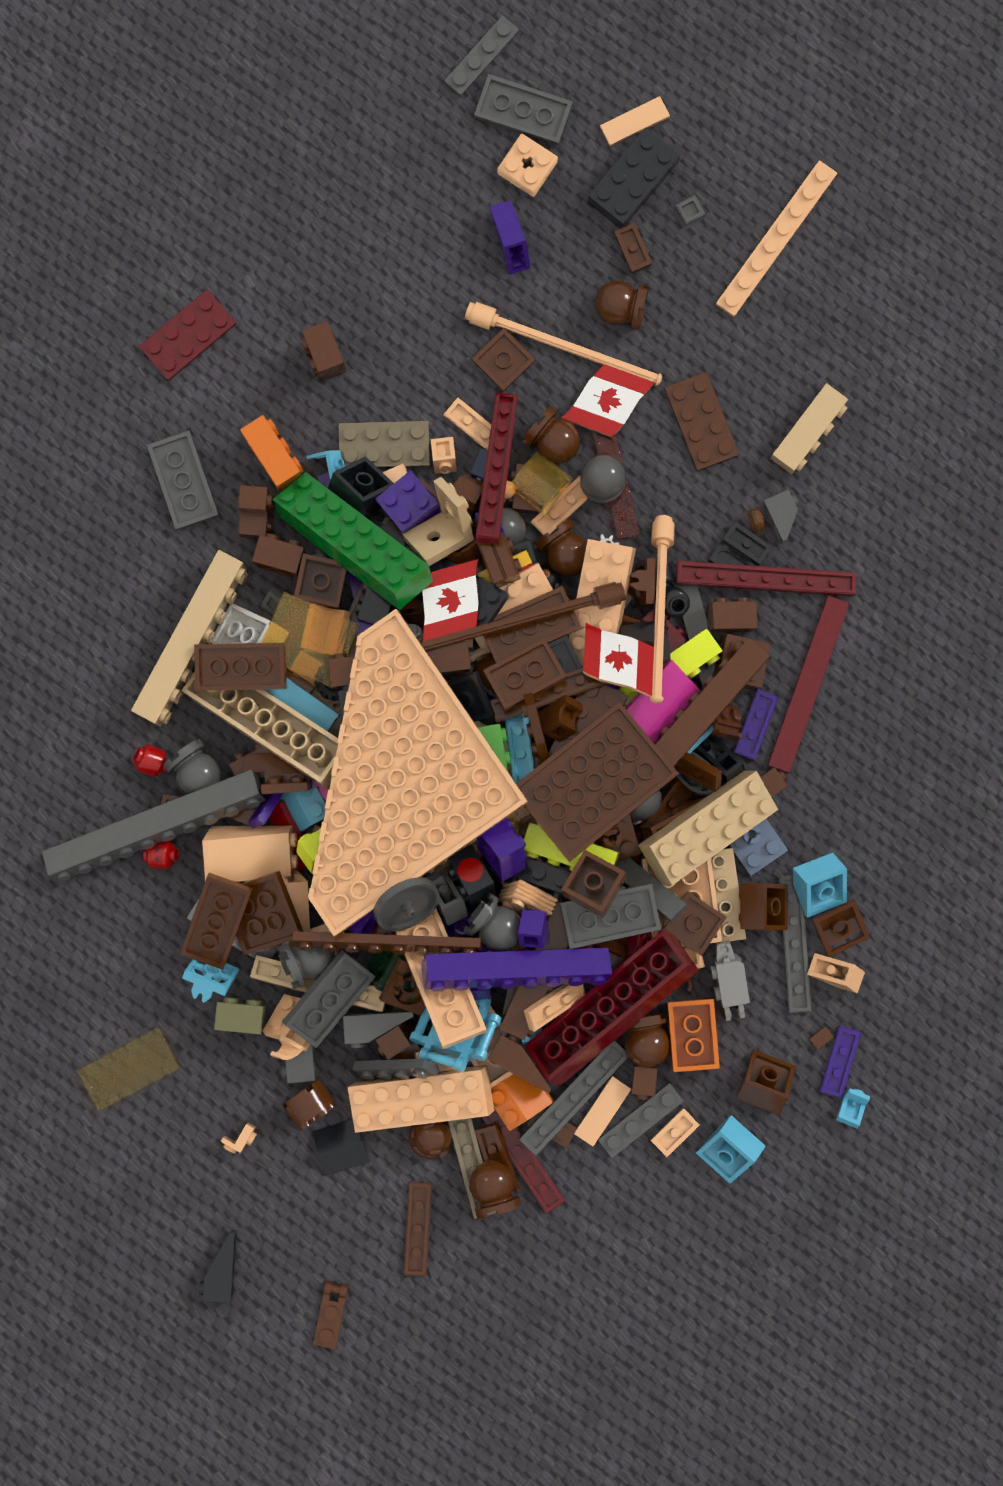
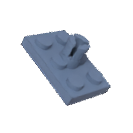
[729,819,788,876]

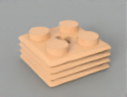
[498,134,558,197]
[498,880,558,916]

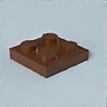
[472,328,535,392]
[663,891,727,956]

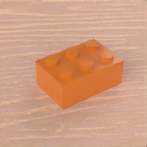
[240,415,304,493]
[666,998,720,1072]

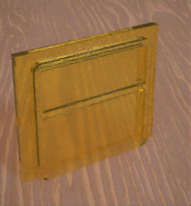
[262,592,360,687]

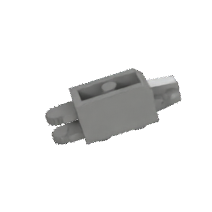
[710,941,750,1021]

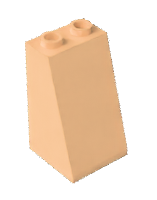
[202,826,298,882]

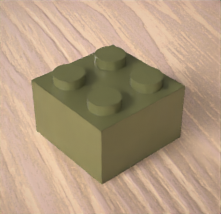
[214,997,267,1034]

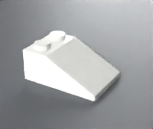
[212,604,289,644]

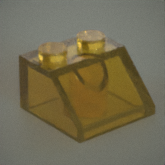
[510,451,573,515]

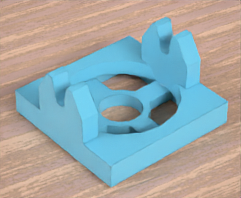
[182,959,239,1003]

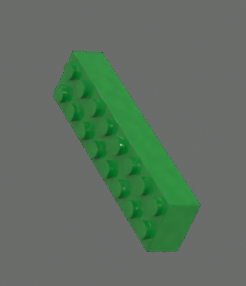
[272,472,433,610]

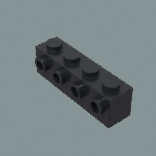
[482,858,571,902]

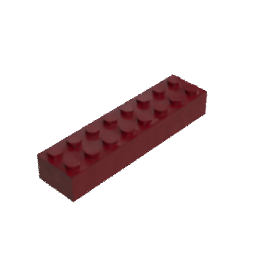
[524,929,699,1086]

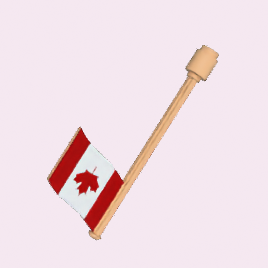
[464,302,662,437]
[583,515,675,704]

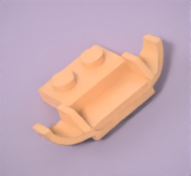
[263,994,310,1060]

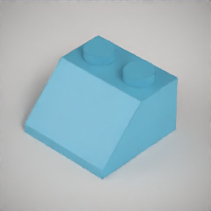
[277,780,326,832]
[793,853,847,918]
[696,1115,765,1183]

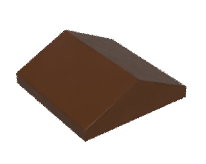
[813,899,870,957]

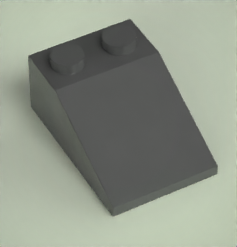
[343,1011,414,1048]

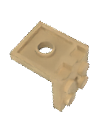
[403,477,474,566]

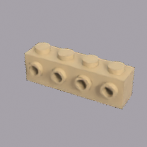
[770,383,848,475]
[711,848,746,942]

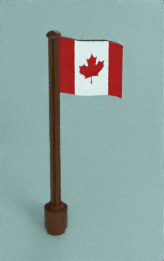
[419,559,626,651]

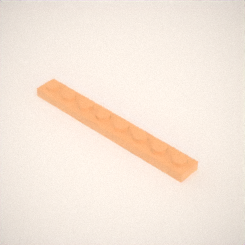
[716,160,837,317]

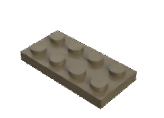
[339,421,430,468]

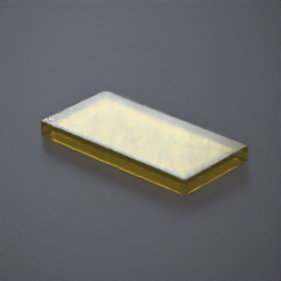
[78,1027,180,1111]

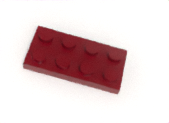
[139,289,237,381]

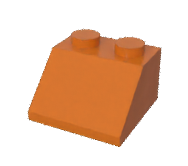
[491,1074,554,1131]

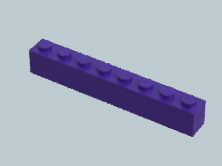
[421,948,612,992]

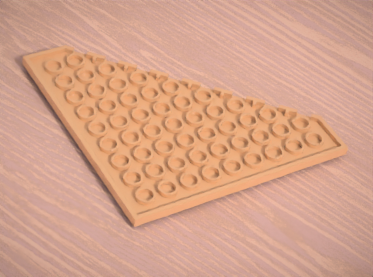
[308,609,528,936]

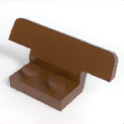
[243,753,312,794]

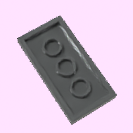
[474,74,573,146]
[147,431,219,531]
[560,883,661,949]
[282,950,376,1048]

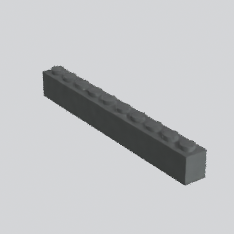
[42,769,266,882]

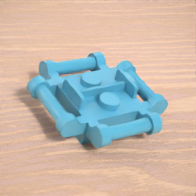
[409,999,501,1072]

